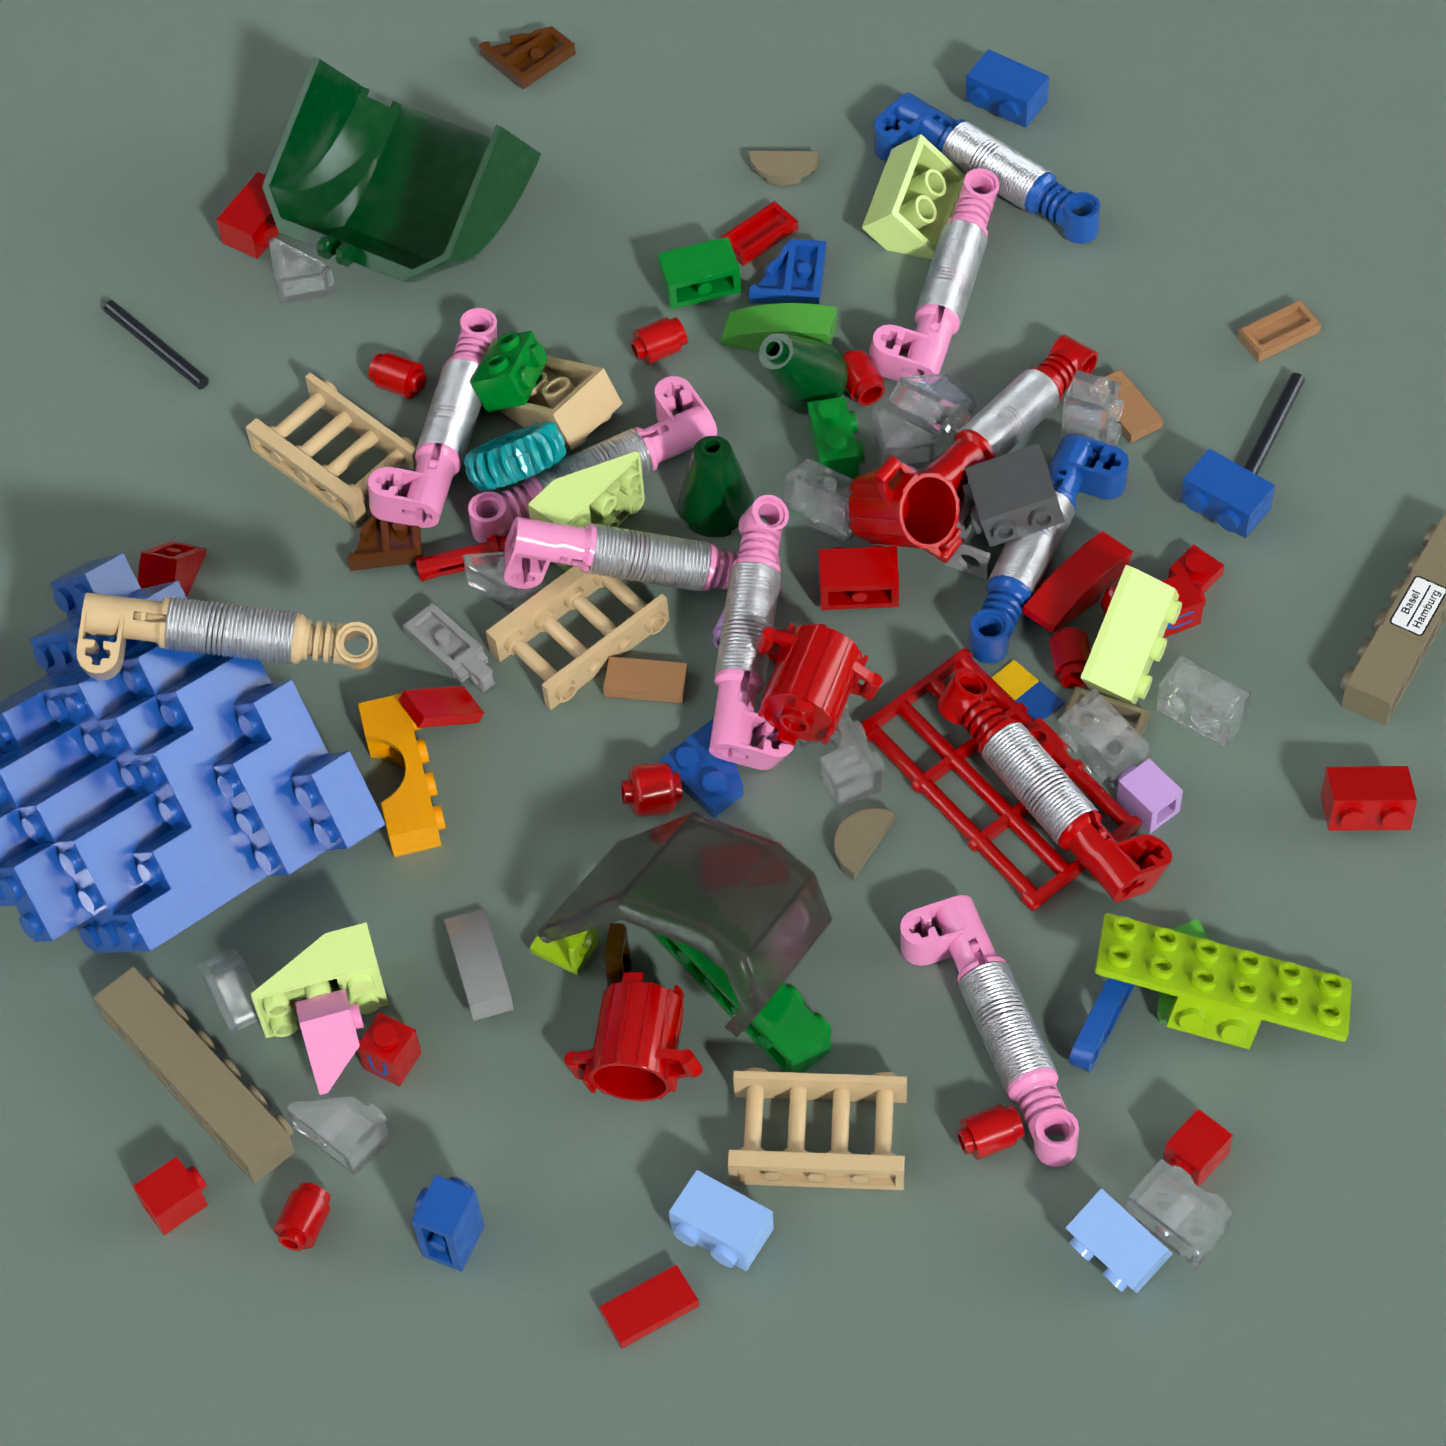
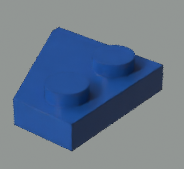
[749,239,827,305]

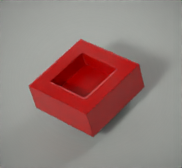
[1168,544,1224,593]

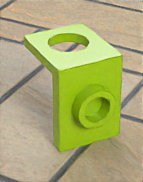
[530,917,599,975]

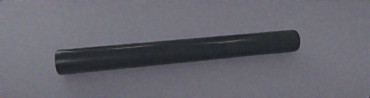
[103,300,209,390]
[1244,373,1305,475]

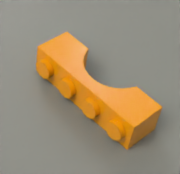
[358,693,446,857]

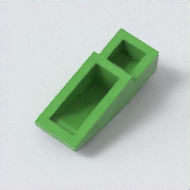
[721,303,837,351]

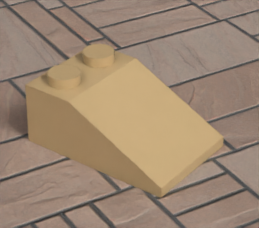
[498,356,623,450]

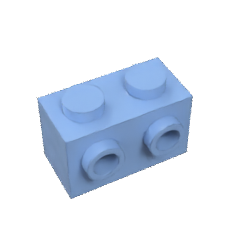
[669,1170,774,1272]
[1066,1188,1173,1293]

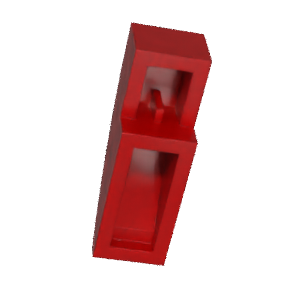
[1022,531,1133,634]

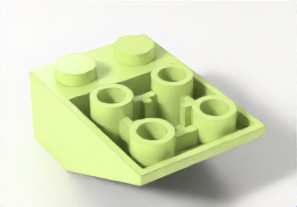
[528,451,645,571]
[251,922,389,1038]

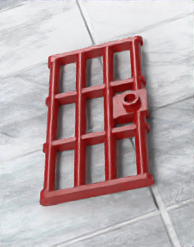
[856,648,1142,912]

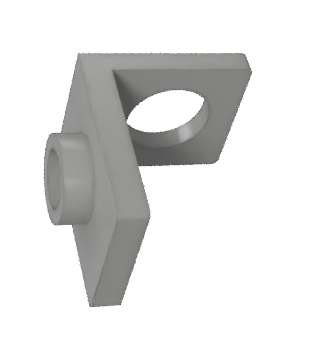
[944,504,990,580]

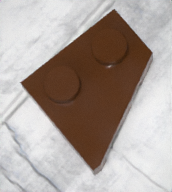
[479,26,576,89]
[348,495,423,571]

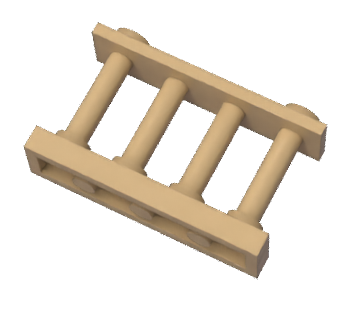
[246,373,417,528]
[486,566,669,711]
[728,1067,907,1190]

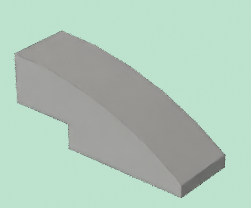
[444,908,514,1021]

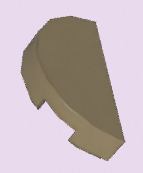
[749,151,820,186]
[834,808,896,880]

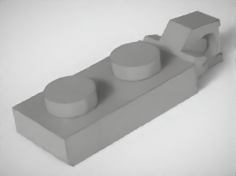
[402,603,495,693]

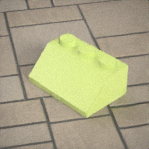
[862,134,966,260]
[1081,565,1182,705]

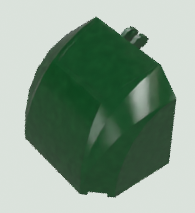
[262,57,541,283]

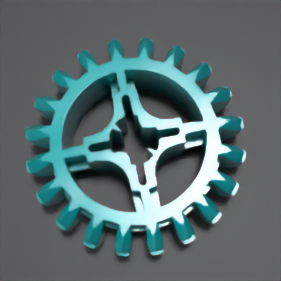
[464,421,567,491]

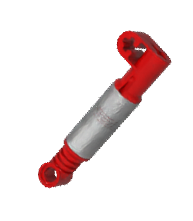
[922,335,1098,514]
[937,668,1173,903]

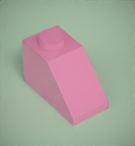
[295,989,364,1095]

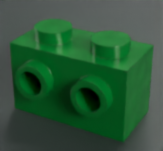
[657,236,741,310]
[471,330,547,413]
[807,396,865,490]

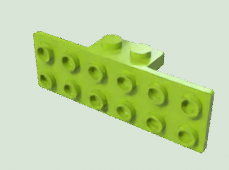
[1095,913,1352,1050]

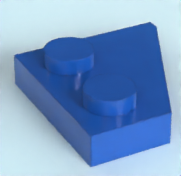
[659,718,744,818]

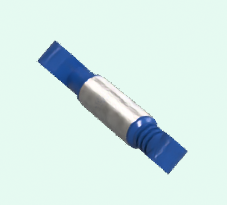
[874,92,1100,244]
[969,434,1129,664]

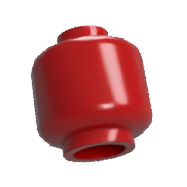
[621,762,682,817]

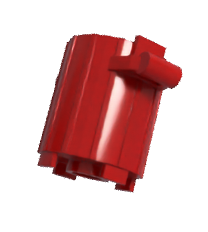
[848,456,963,563]
[756,623,883,746]
[564,972,703,1102]

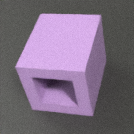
[1116,758,1183,834]

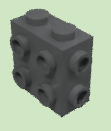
[963,443,1065,547]

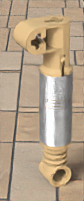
[76,592,378,681]

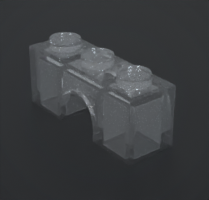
[797,702,885,810]

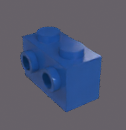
[965,49,1049,128]
[1180,448,1275,539]
[412,1175,485,1272]

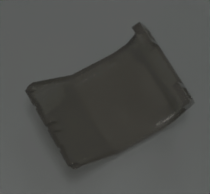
[538,812,833,1038]

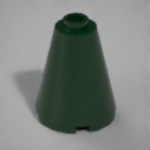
[759,333,848,415]
[678,436,754,537]

